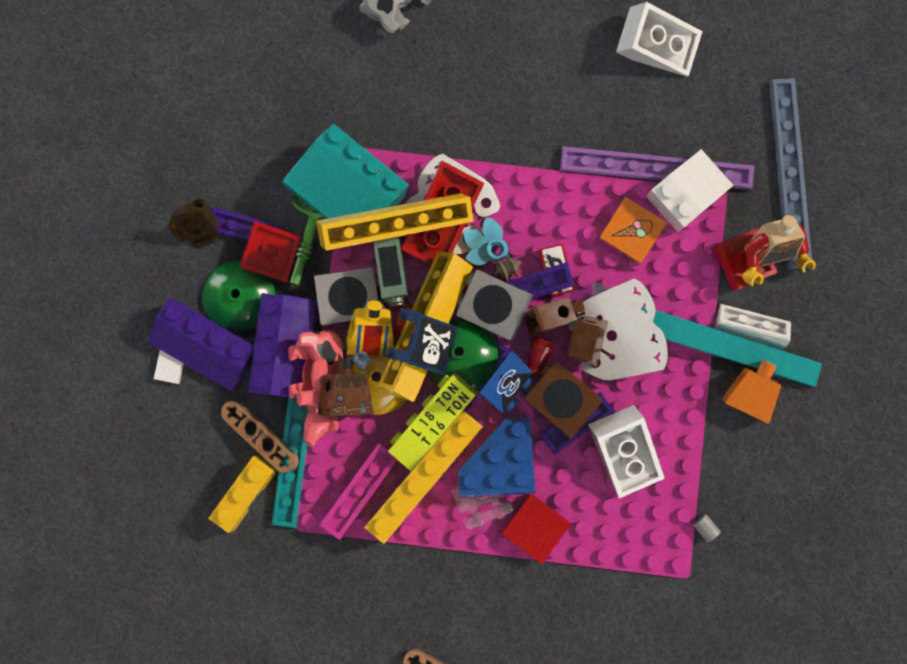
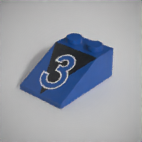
[478,351,533,413]

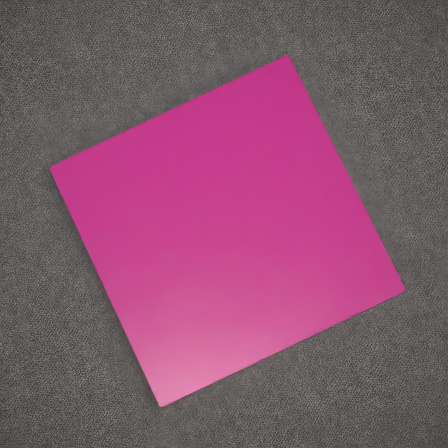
[296,148,727,578]

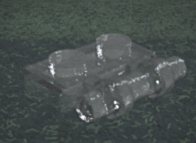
[451,487,513,530]

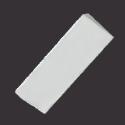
[714,304,791,350]

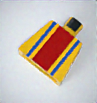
[346,300,394,355]

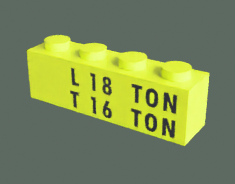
[388,373,478,471]

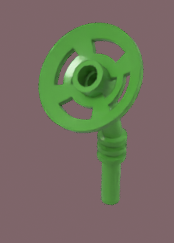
[289,194,324,286]

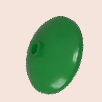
[203,260,276,332]
[428,318,498,389]

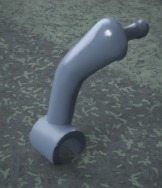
[342,341,372,372]

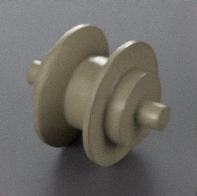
[493,254,522,282]

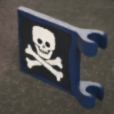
[387,308,458,376]

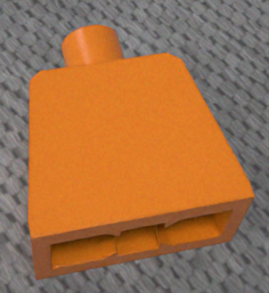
[722,360,781,424]

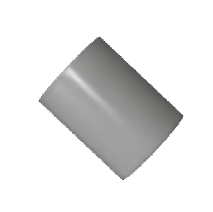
[692,514,721,542]

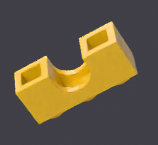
[208,456,278,533]

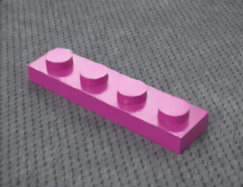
[320,443,397,540]

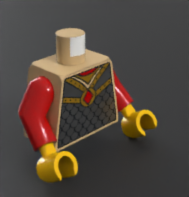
[743,215,816,286]

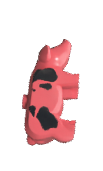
[289,330,343,448]

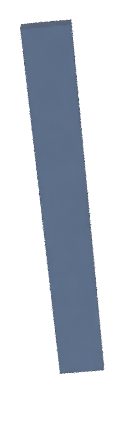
[769,78,812,269]

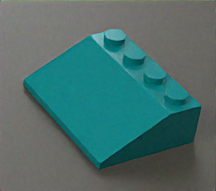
[282,123,409,245]

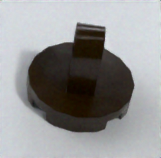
[169,198,220,247]

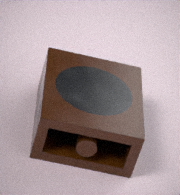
[524,361,603,441]

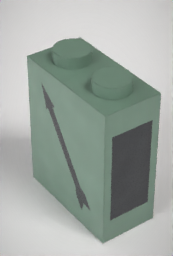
[373,236,409,307]

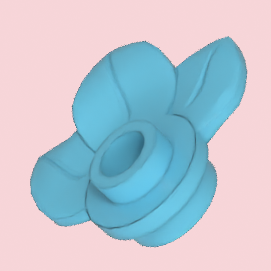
[463,217,508,265]

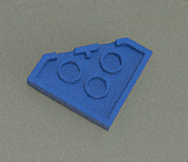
[458,418,535,498]

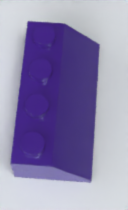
[248,293,318,397]
[147,297,254,392]

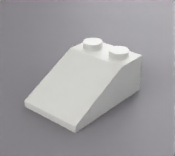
[616,2,702,77]
[646,149,733,233]
[588,405,665,498]

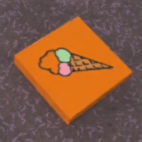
[599,197,667,265]

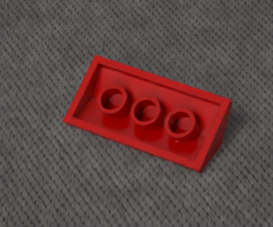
[401,161,484,266]

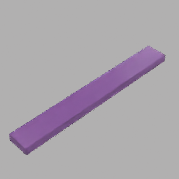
[560,146,754,191]

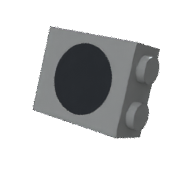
[314,267,385,327]
[455,270,533,340]

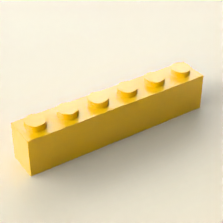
[316,194,474,251]
[378,251,473,402]
[364,410,483,544]

